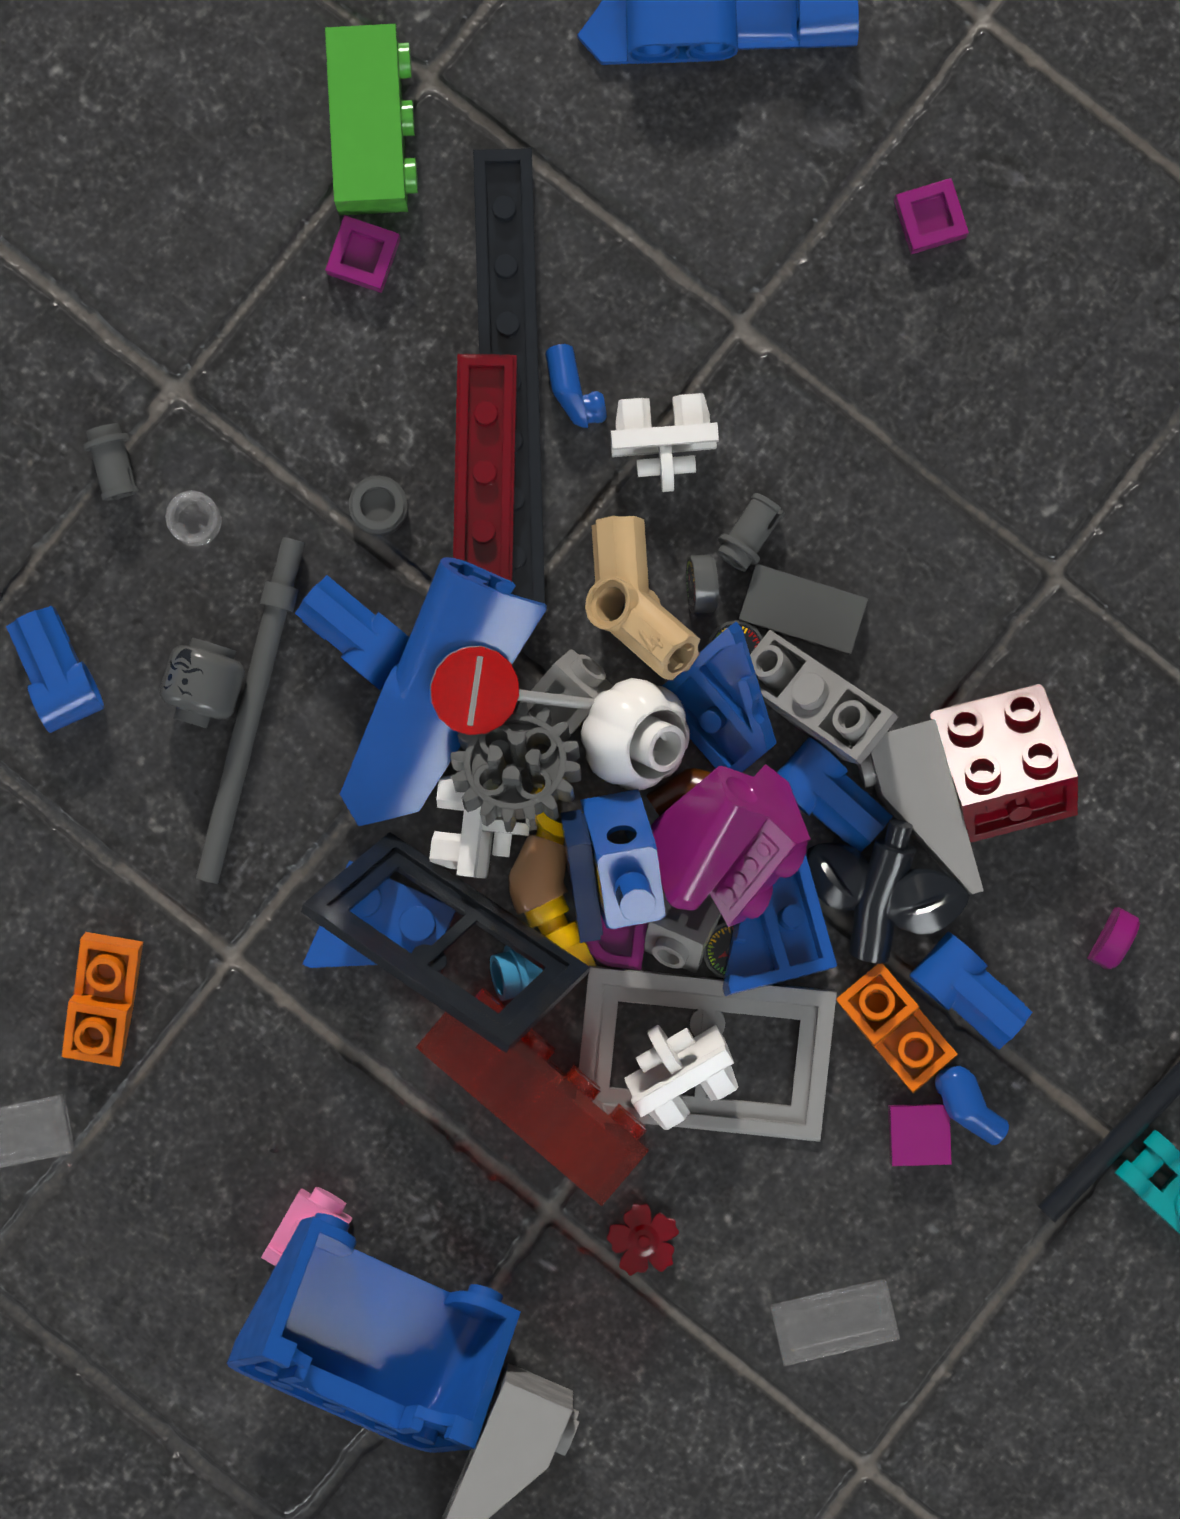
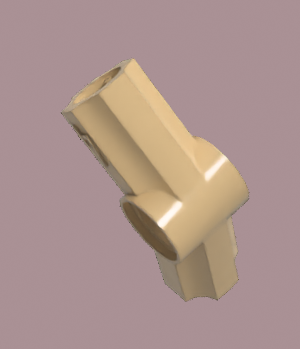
[585,516,700,680]

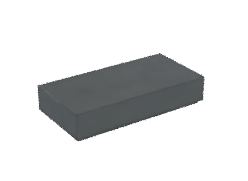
[738,564,868,656]

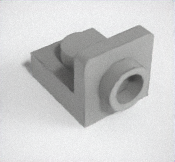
[513,649,613,738]
[644,893,721,973]

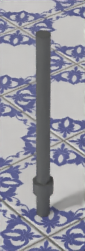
[195,537,305,884]

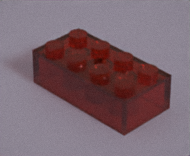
[416,987,649,1206]

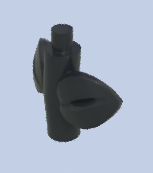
[807,819,970,964]

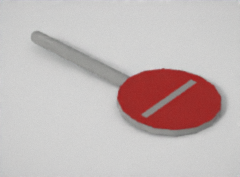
[430,646,595,735]

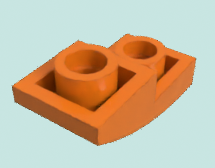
[62,932,143,1067]
[836,963,958,1094]

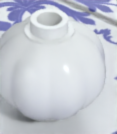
[581,678,690,790]

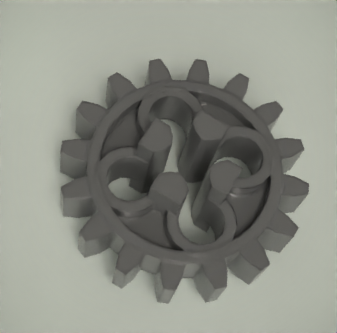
[450,702,582,832]

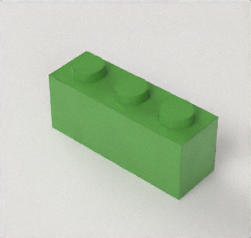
[325,24,418,216]

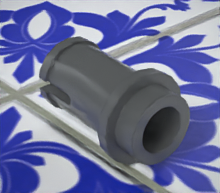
[83,423,139,501]
[716,493,785,572]

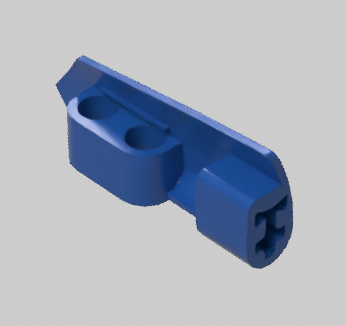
[577,0,859,65]
[340,557,547,826]

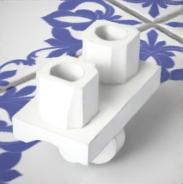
[611,393,719,492]
[429,775,530,879]
[624,1025,738,1130]

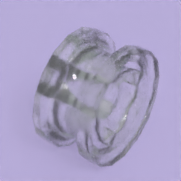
[165,491,222,547]

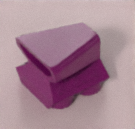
[650,764,810,927]

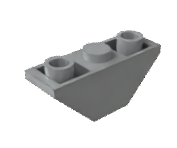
[750,630,898,765]

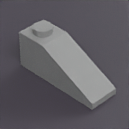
[857,719,984,894]

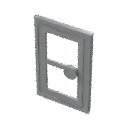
[574,966,837,1142]

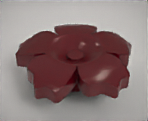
[606,1203,679,1276]

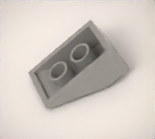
[441,1363,579,1519]

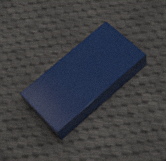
[560,809,603,943]

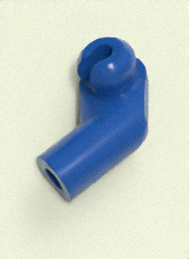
[545,344,607,428]
[935,1066,1009,1145]

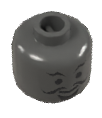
[160,637,245,728]

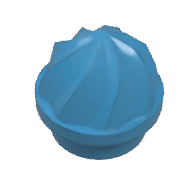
[490,945,543,1001]

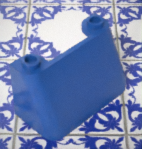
[226,1213,521,1453]

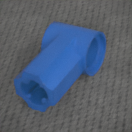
[295,575,409,691]
[6,606,105,733]
[777,737,893,852]
[909,932,1033,1050]

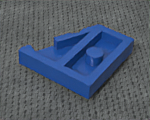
[662,621,777,773]
[723,854,837,996]
[303,860,456,968]

